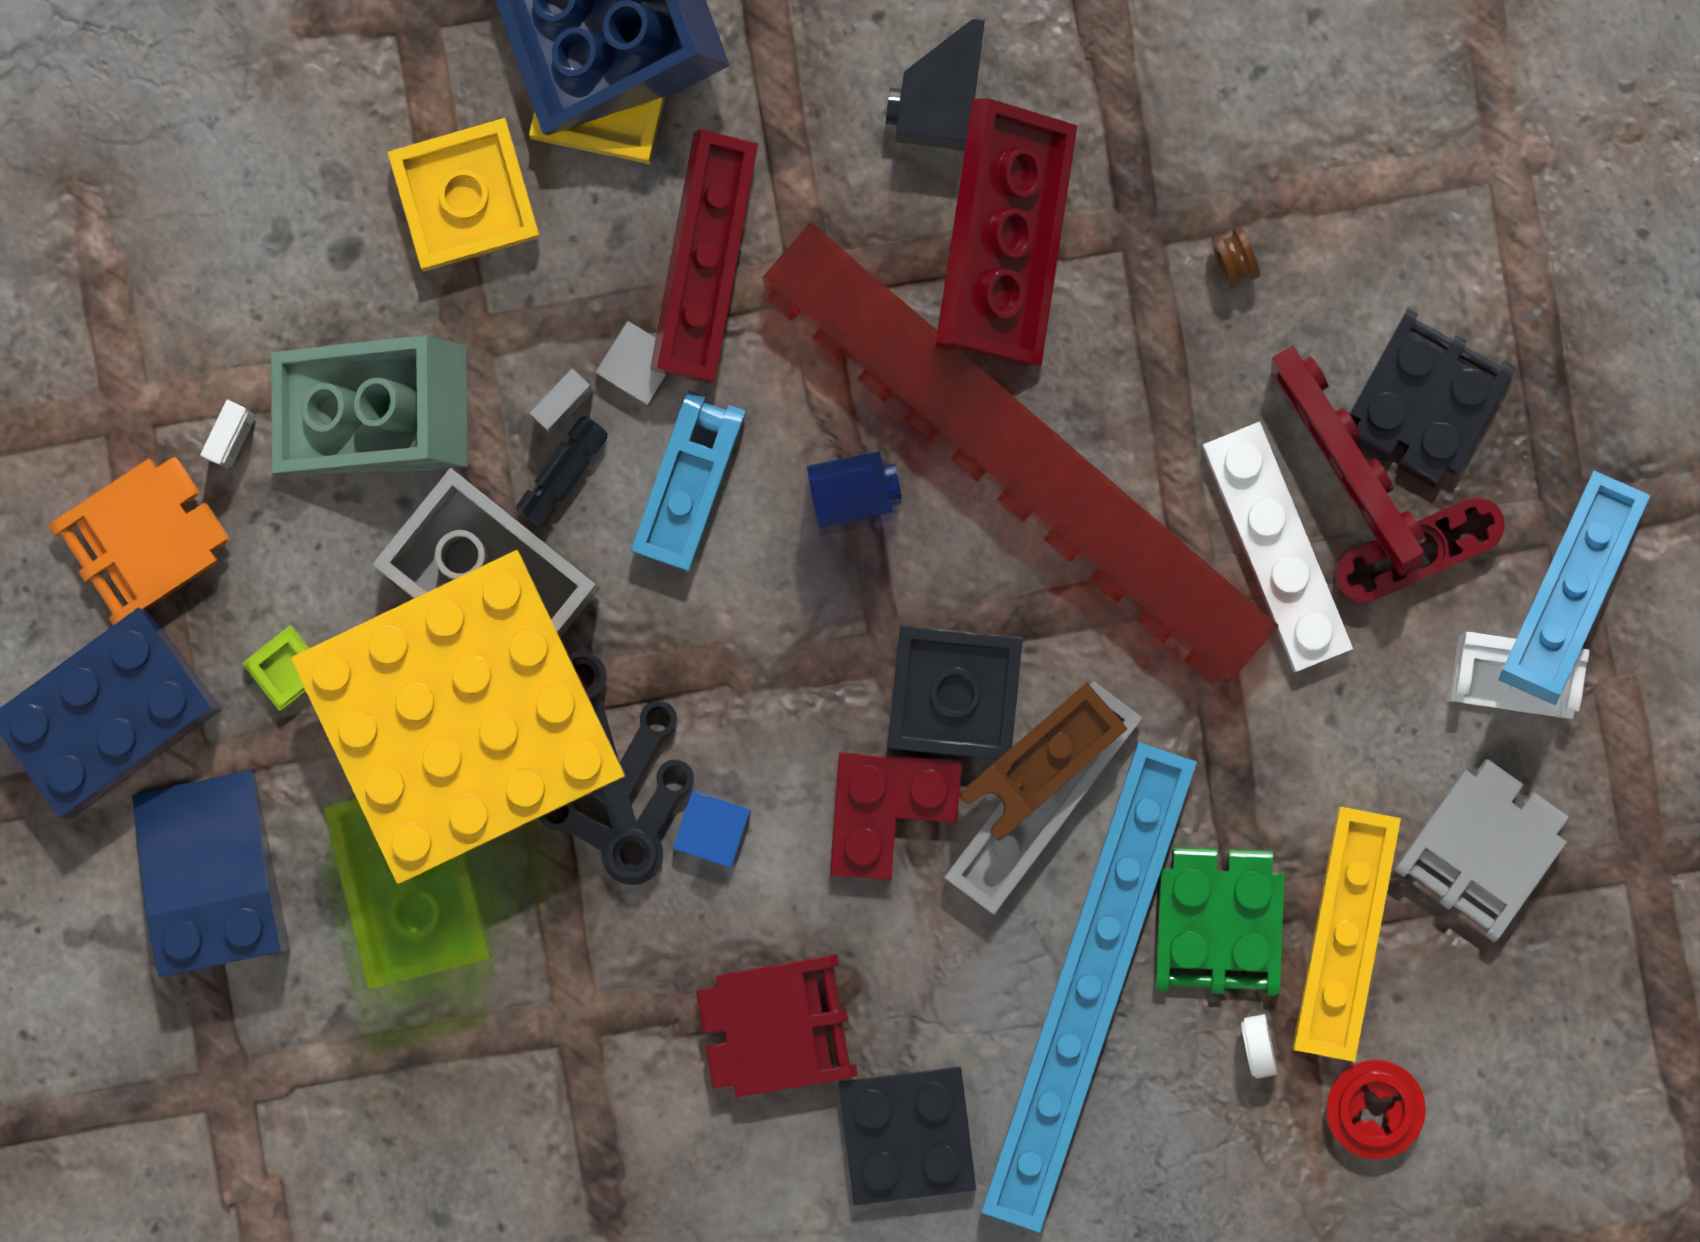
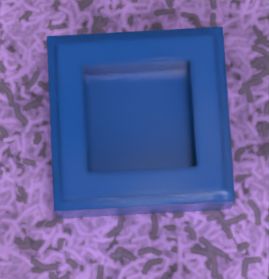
[673,790,751,868]

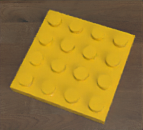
[290,550,626,884]

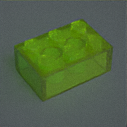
[323,799,496,990]

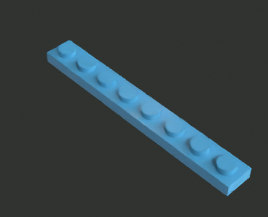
[981,742,1197,1233]

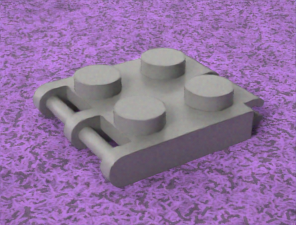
[1393,759,1569,942]

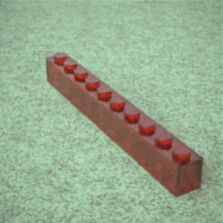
[762,222,1279,684]

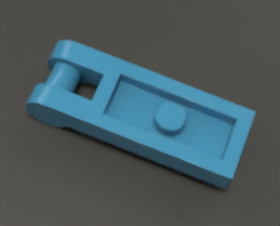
[630,391,746,572]

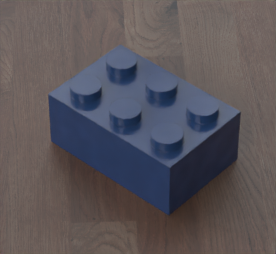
[0,607,222,819]

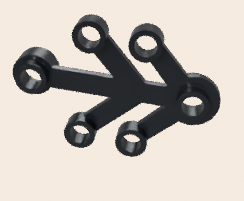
[539,651,694,885]

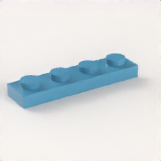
[1498,471,1651,706]

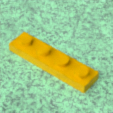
[1292,807,1401,1062]

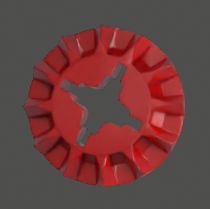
[1325,1059,1426,1159]

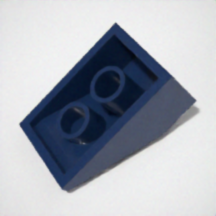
[132,770,290,977]

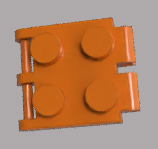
[48,457,231,625]

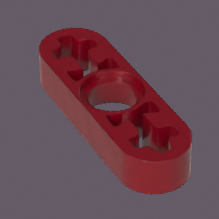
[1334,497,1505,604]

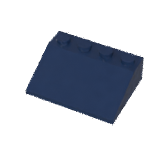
[495,0,730,135]

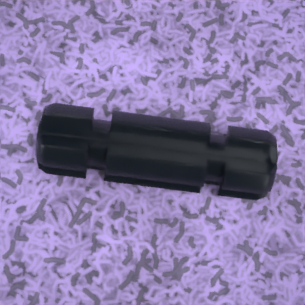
[516,416,608,527]

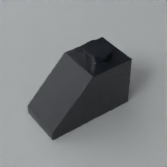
[885,19,985,151]

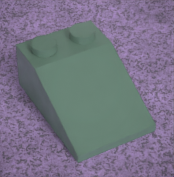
[271,335,468,475]

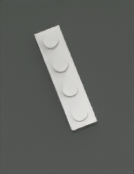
[1201,422,1353,673]

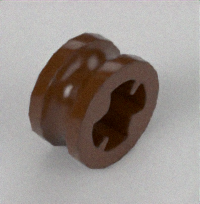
[1211,226,1260,289]

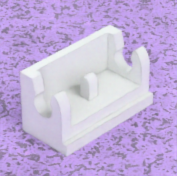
[1449,632,1589,719]

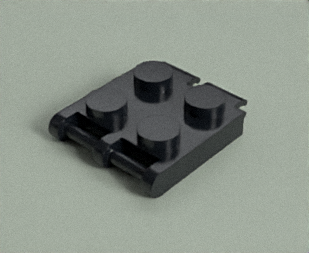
[1349,308,1515,487]

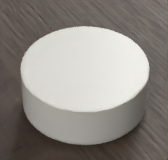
[1241,1014,1278,1079]

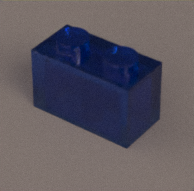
[806,451,902,536]

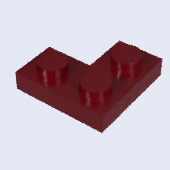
[830,752,962,880]

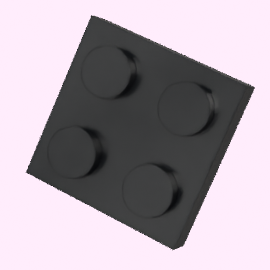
[888,625,1023,760]
[838,1066,976,1205]

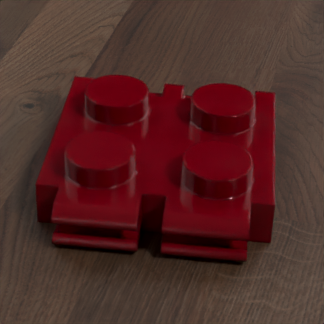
[696,954,858,1098]

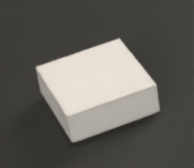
[200,400,256,469]

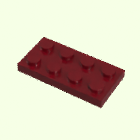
[936,98,1078,366]

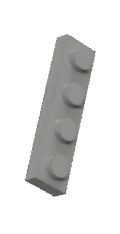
[944,681,1142,915]

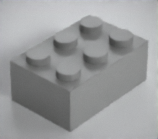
[372,468,600,638]

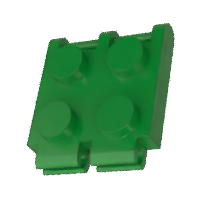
[1155,847,1285,997]

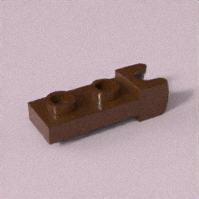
[958,682,1128,841]

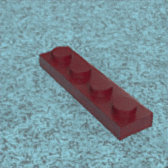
[650,129,758,384]
[1271,345,1427,577]

